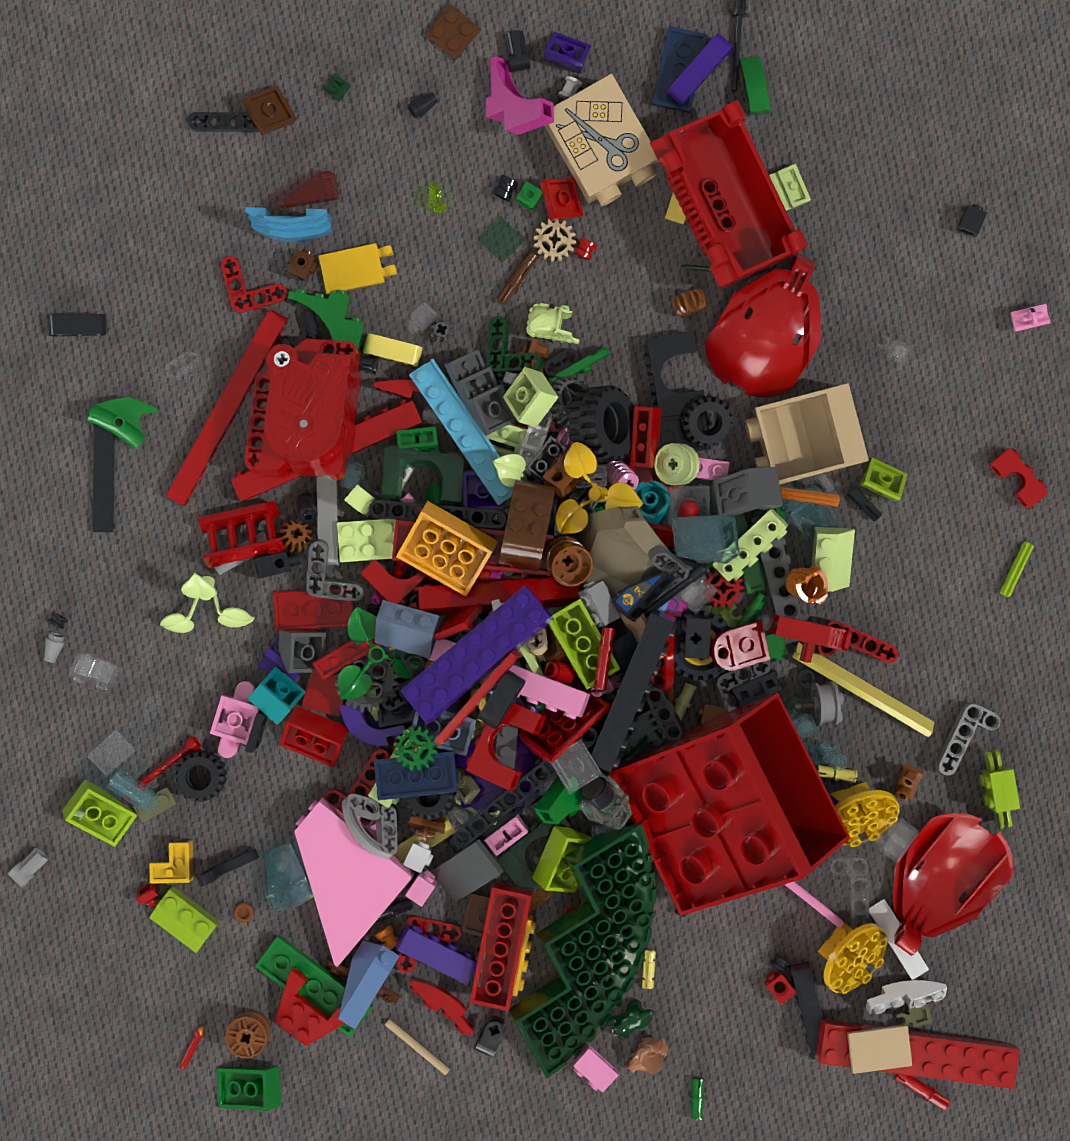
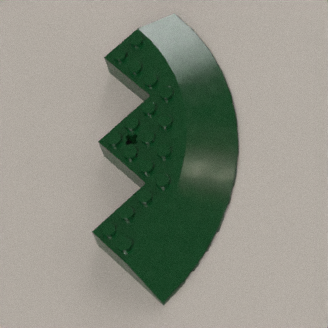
[509,823,656,1079]

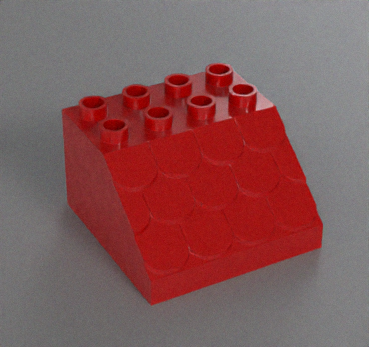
[609,692,850,916]

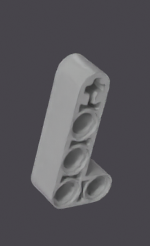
[935,703,1001,776]

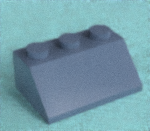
[375,600,444,659]
[408,704,479,756]

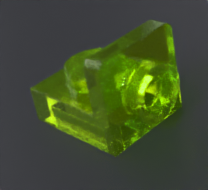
[428,182,449,214]

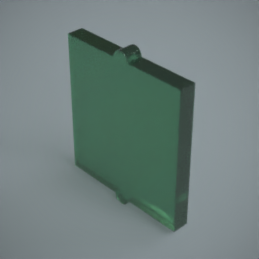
[478,216,525,264]

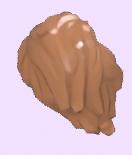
[626,1037,669,1074]

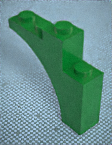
[288,289,365,355]
[534,770,619,825]

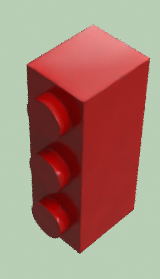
[630,406,662,468]

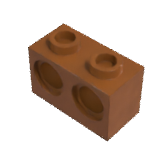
[543,449,584,500]

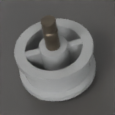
[793,681,844,726]

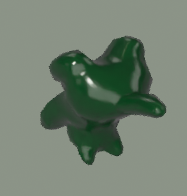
[608,999,654,1040]

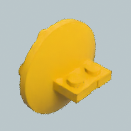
[830,782,899,847]
[818,922,888,994]

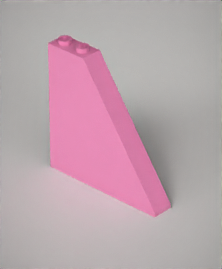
[294,797,414,967]

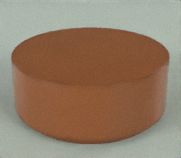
[234,902,254,923]

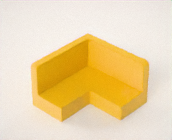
[149,840,193,883]

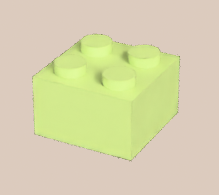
[503,367,558,427]

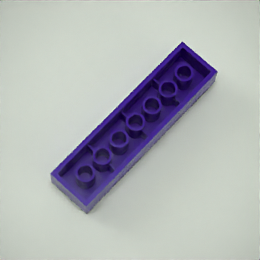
[400,586,554,723]

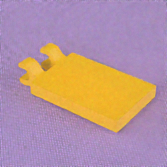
[319,243,397,295]

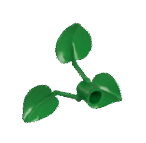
[338,607,427,699]

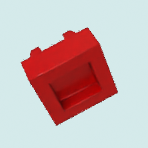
[136,883,158,908]

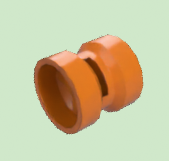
[374,925,399,950]

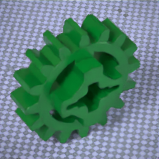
[394,727,438,771]

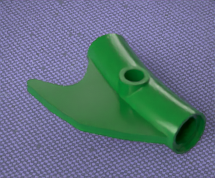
[86,397,158,449]

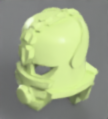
[526,303,579,344]

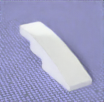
[518,412,553,476]
[867,899,929,980]

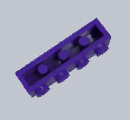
[395,925,478,985]

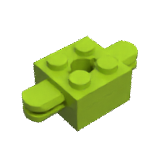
[979,749,1020,829]

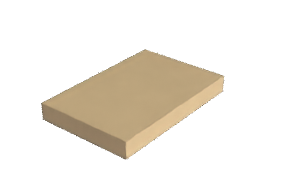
[847,1024,912,1074]

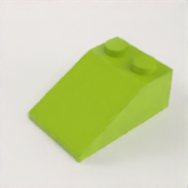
[62,779,138,847]

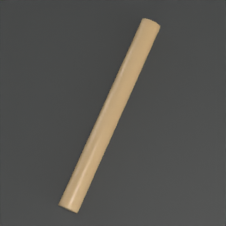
[385,1019,450,1075]

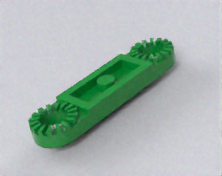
[547,347,611,385]

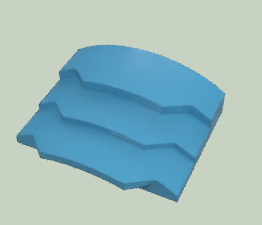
[245,207,333,243]

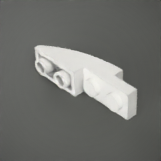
[866,980,947,1015]

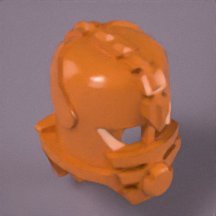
[786,565,828,604]

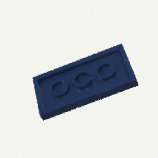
[652,26,708,113]
[374,751,459,800]

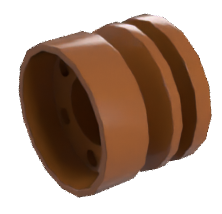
[543,536,593,587]
[225,1010,271,1058]

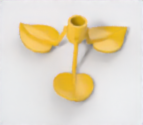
[556,442,643,534]

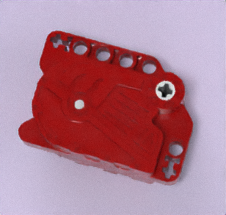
[245,339,362,480]

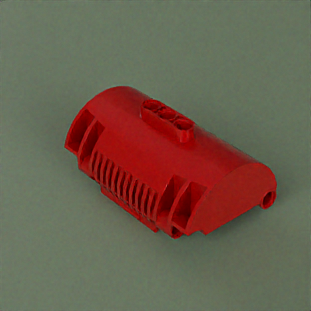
[650,100,808,288]

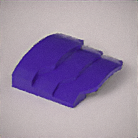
[449,735,540,813]

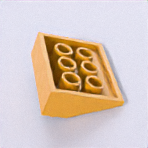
[396,501,498,596]

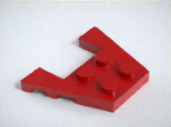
[275,967,346,1046]

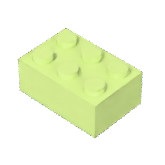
[337,519,396,562]

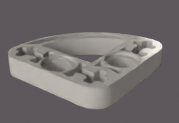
[342,794,397,859]

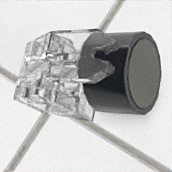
[579,774,632,830]

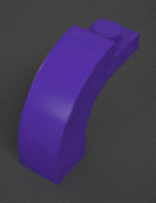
[340,703,409,746]

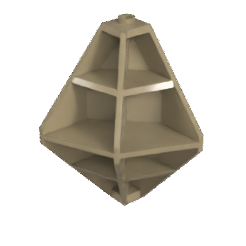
[578,506,679,612]

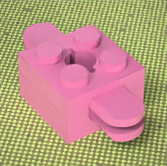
[210,681,261,758]

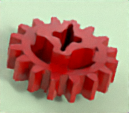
[701,568,744,609]

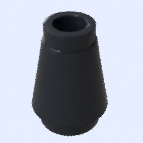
[407,92,438,119]

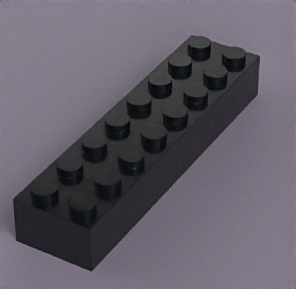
[588,609,678,772]

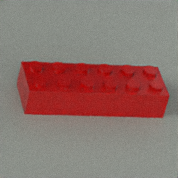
[470,882,534,1011]

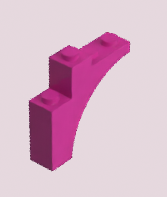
[486,56,554,135]

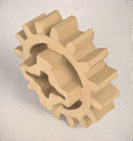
[534,219,576,262]

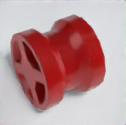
[573,237,597,261]

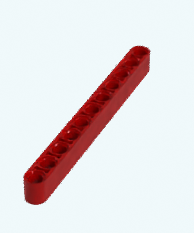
[167,309,289,506]

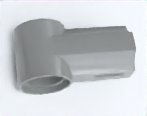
[8,848,48,888]

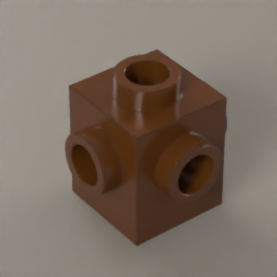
[287,249,318,282]

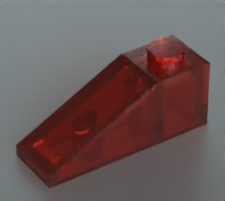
[279,171,340,209]

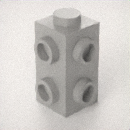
[578,580,620,628]

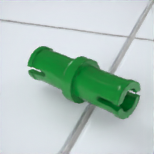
[736,591,769,626]
[690,1078,705,1120]

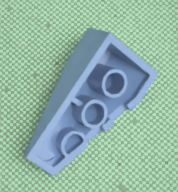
[338,941,400,1029]

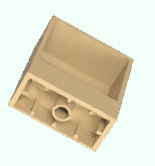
[744,383,869,485]

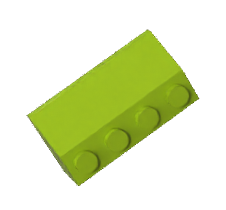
[549,599,620,690]

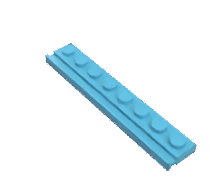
[409,359,514,506]

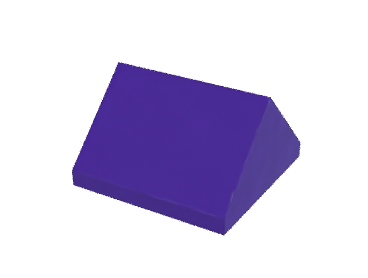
[544,32,591,74]

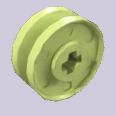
[654,443,700,485]

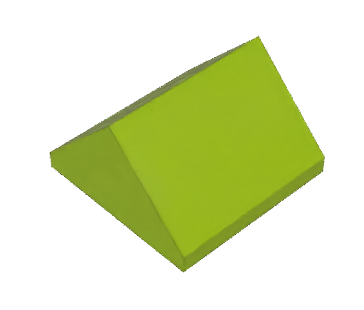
[859,458,907,502]

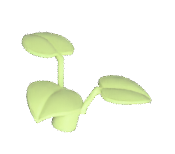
[493,454,531,487]
[160,573,255,633]

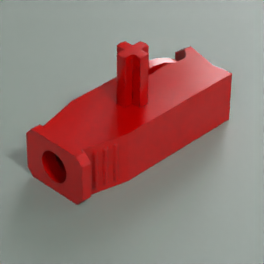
[770,614,852,663]

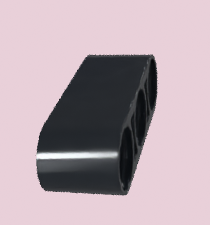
[49,314,107,337]
[478,670,526,730]

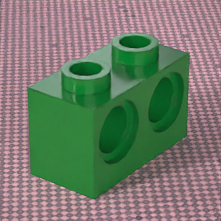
[396,427,438,458]

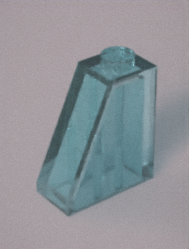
[106,766,159,814]

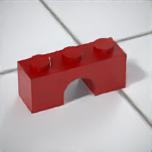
[988,448,1048,509]

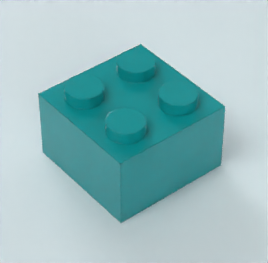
[247,666,306,725]

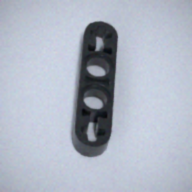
[187,112,259,132]

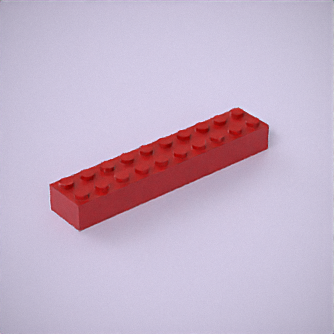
[815,1019,1020,1089]

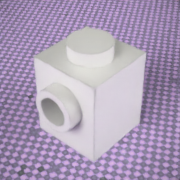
[403,840,434,873]

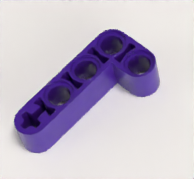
[666,33,733,106]

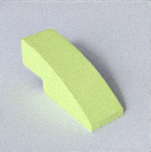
[345,485,379,517]

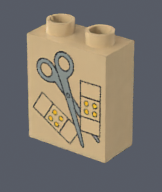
[545,74,658,206]

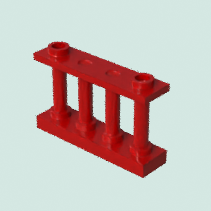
[198,500,285,568]

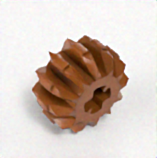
[673,289,707,317]
[278,519,312,553]

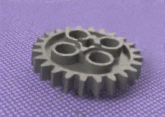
[335,654,400,713]

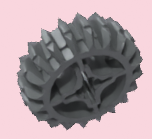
[548,375,588,428]

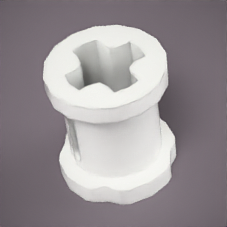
[558,76,582,100]

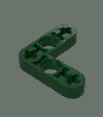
[486,316,544,374]

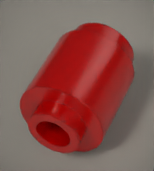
[676,499,699,530]
[545,660,575,684]

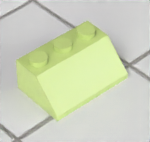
[811,527,855,592]

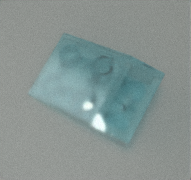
[672,515,740,564]
[264,842,314,914]

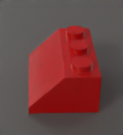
[279,705,349,768]

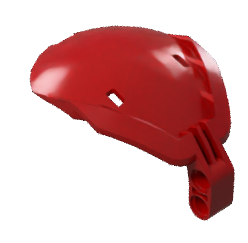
[705,253,821,397]
[893,813,1014,956]

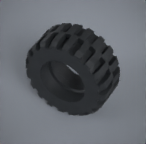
[567,385,634,463]

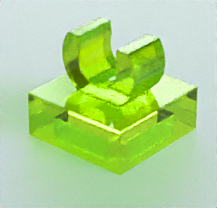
[718,606,743,629]

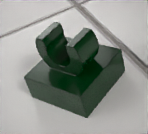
[323,73,351,102]

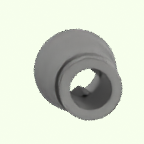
[44,632,65,663]

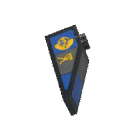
[612,571,676,622]

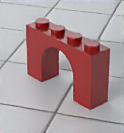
[360,560,430,605]
[466,702,547,791]

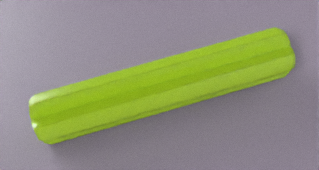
[1000,542,1034,597]

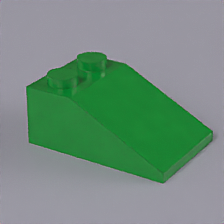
[217,1065,281,1111]

